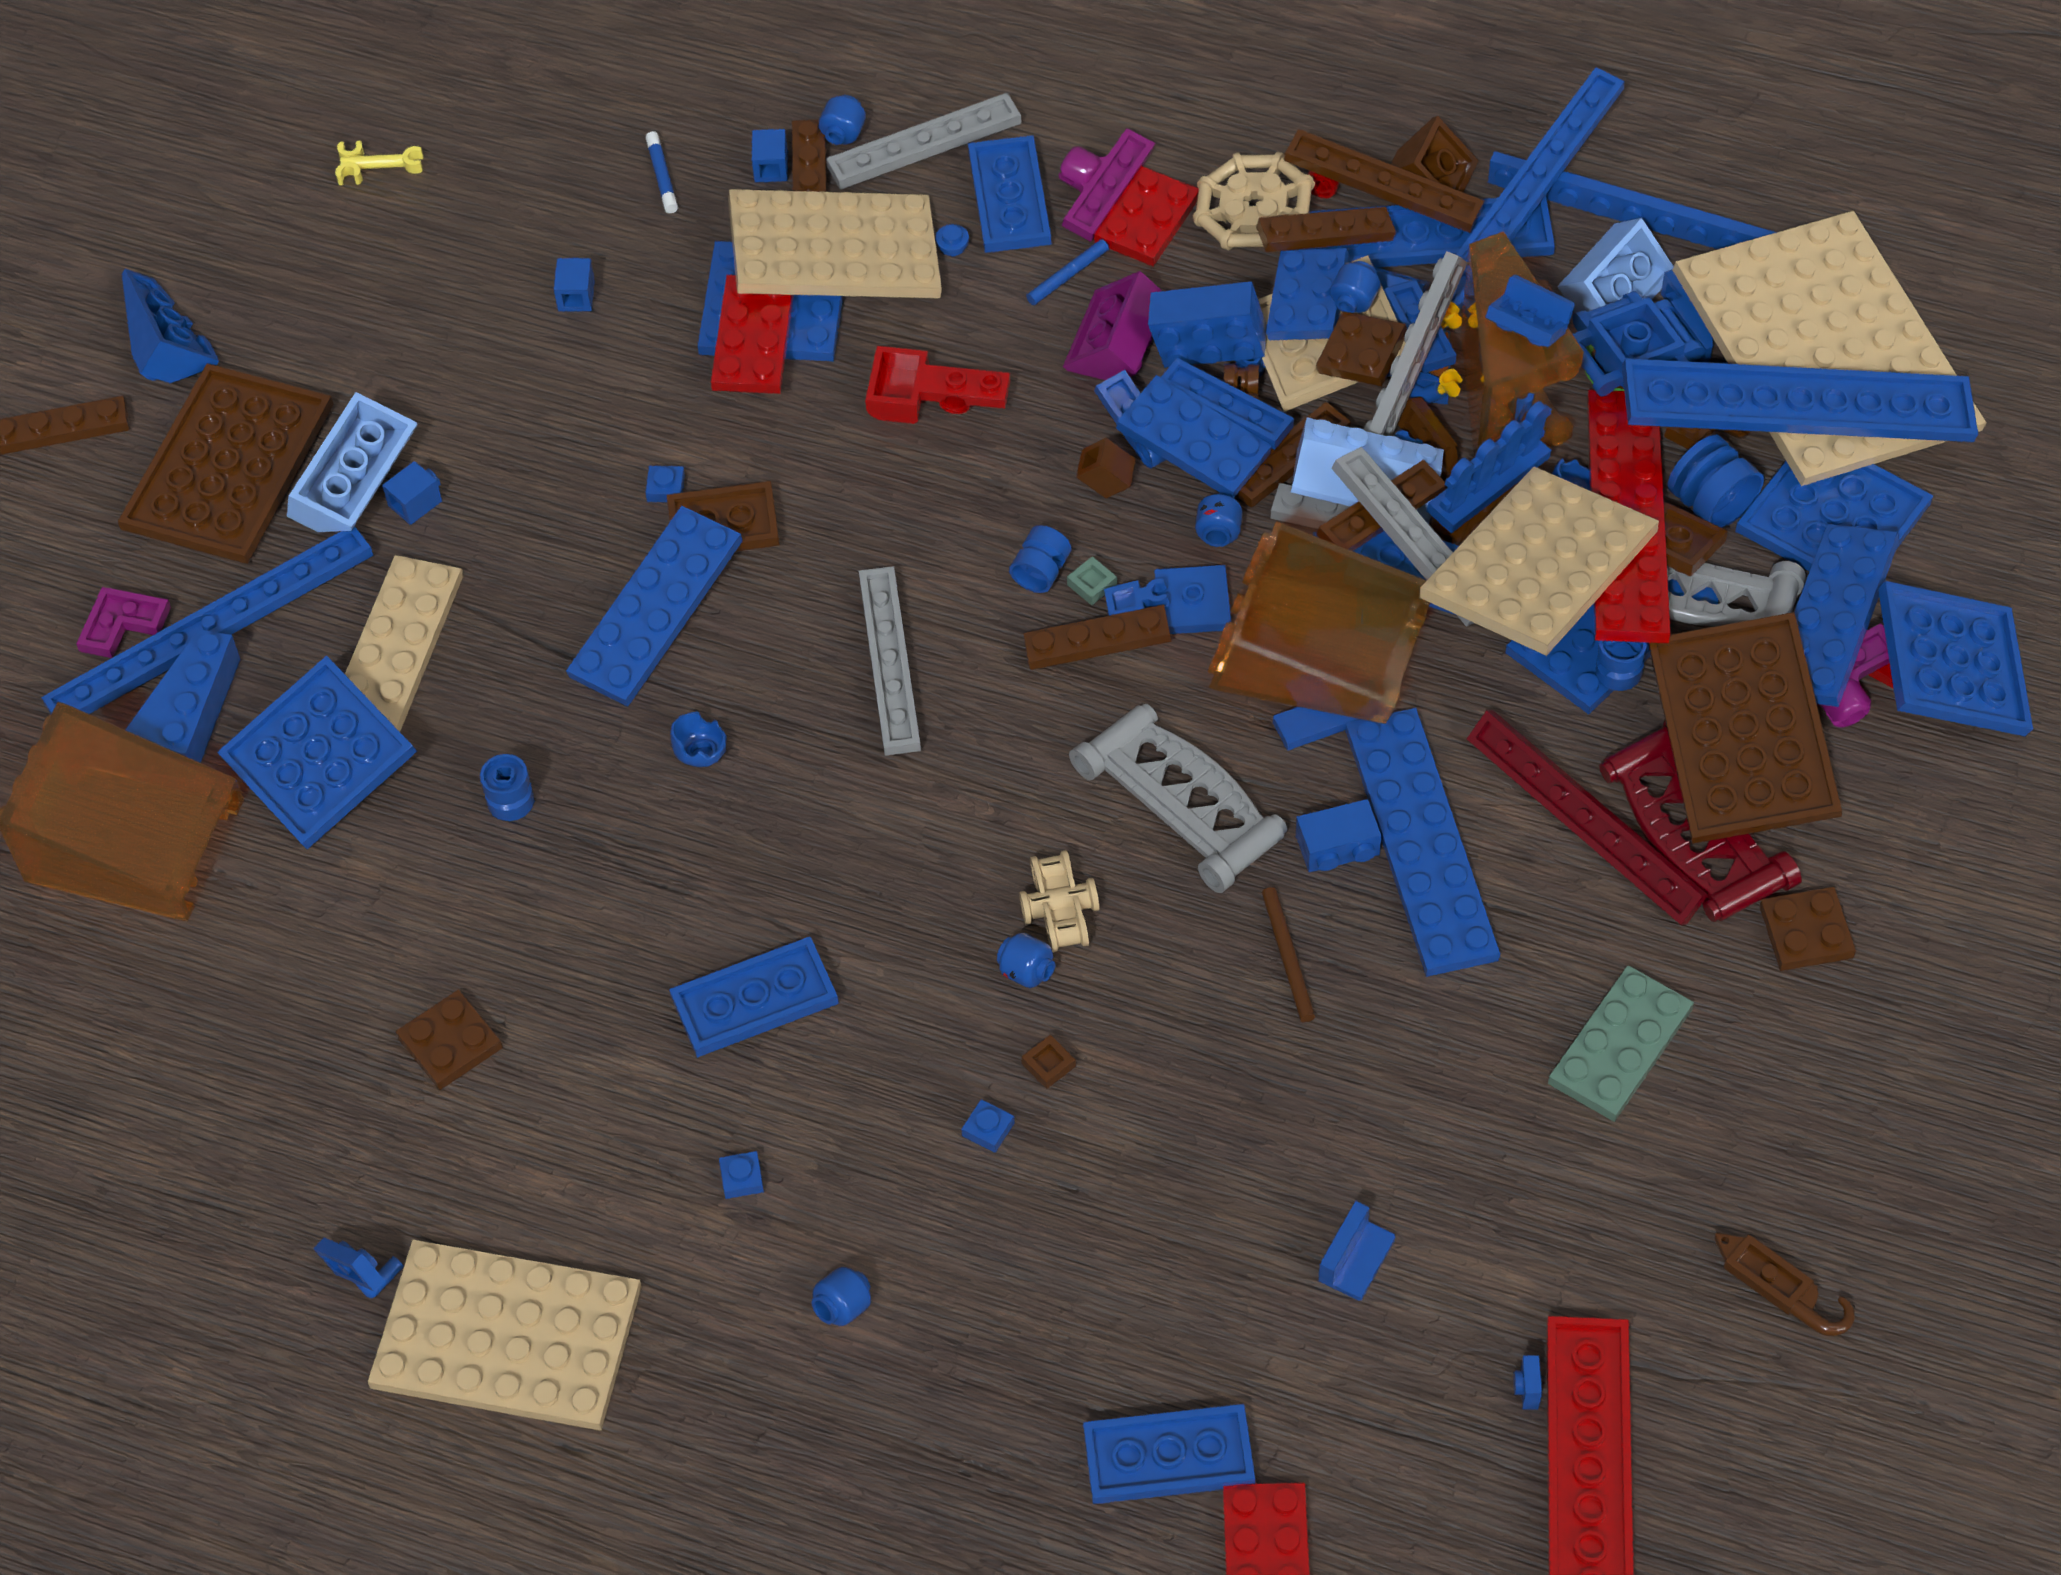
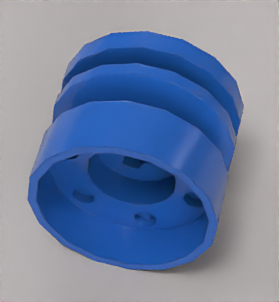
[1667,435,1764,528]

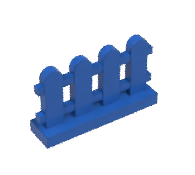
[1426,401,1552,534]

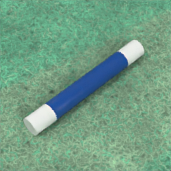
[645,132,678,213]

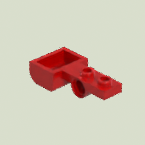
[865,346,1011,424]

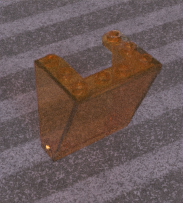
[1461,231,1584,458]
[1207,521,1432,724]
[0,702,244,922]

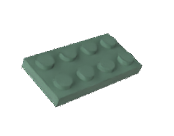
[1548,965,1694,1122]

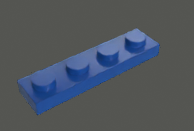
[1161,358,1294,450]

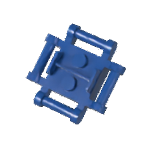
[1563,291,1705,396]

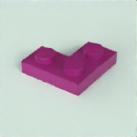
[76,587,171,658]

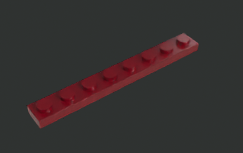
[1467,710,1708,925]

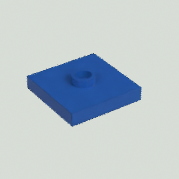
[1154,565,1231,634]

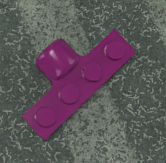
[1058,128,1155,242]
[1817,623,1890,728]

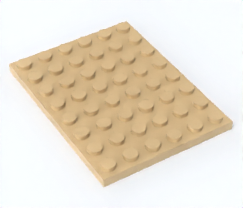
[1673,211,1986,486]

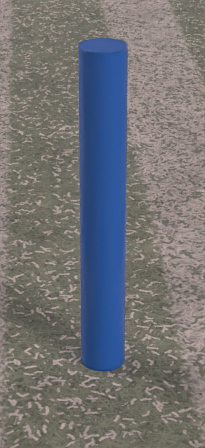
[1026,239,1109,306]

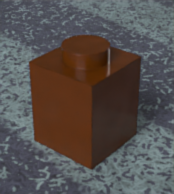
[1076,438,1136,498]

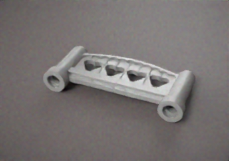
[1667,561,1806,627]
[1069,704,1287,893]

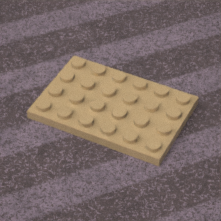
[728,189,942,298]
[1420,467,1659,656]
[368,1240,642,1431]

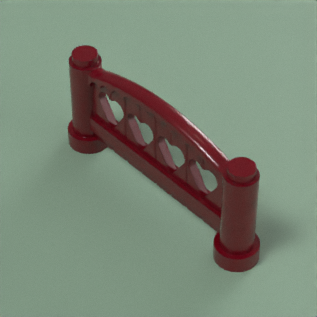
[1599,721,1802,922]

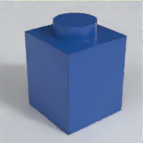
[752,129,788,182]
[554,257,595,311]
[382,461,442,525]

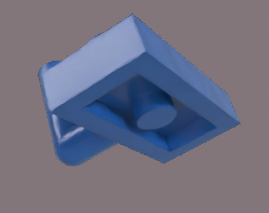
[313,1238,404,1298]

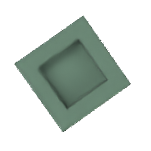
[1067,556,1117,605]

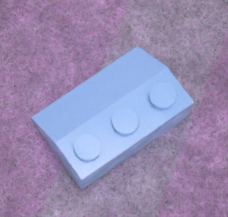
[1557,218,1674,313]

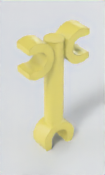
[335,141,423,185]

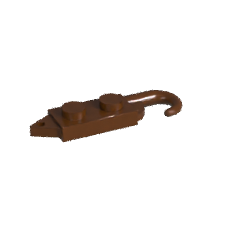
[1397,396,1470,482]
[1714,1233,1855,1336]

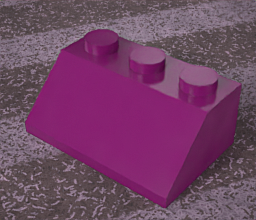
[1063,271,1162,380]

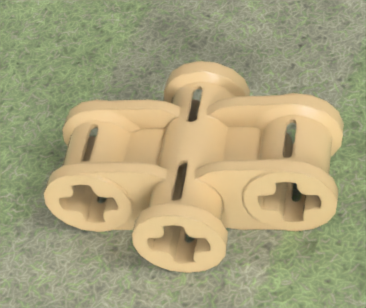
[1019,850,1099,953]

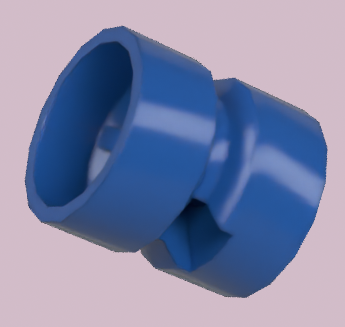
[1009,525,1071,593]
[1595,641,1647,691]
[480,754,535,821]

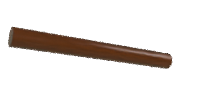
[1262,887,1315,1023]

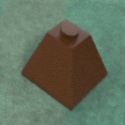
[1391,116,1479,192]

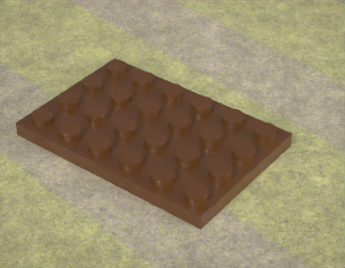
[118,363,334,564]
[1648,612,1842,844]

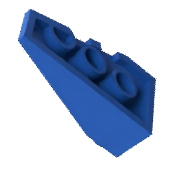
[122,269,219,383]

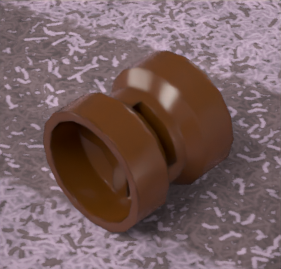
[1224,363,1259,393]

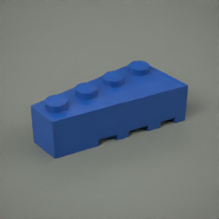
[117,629,240,777]

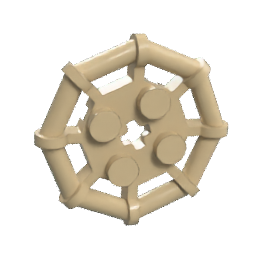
[1193,152,1315,250]

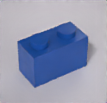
[1296,799,1381,872]

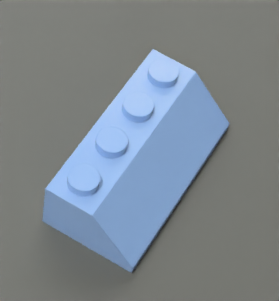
[287,392,418,532]
[1291,417,1444,524]

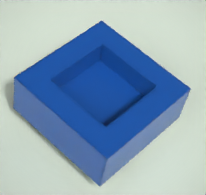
[646,466,685,503]
[961,1099,1015,1153]
[719,1151,764,1199]
[1513,1356,1542,1410]

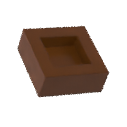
[1021,1035,1076,1089]

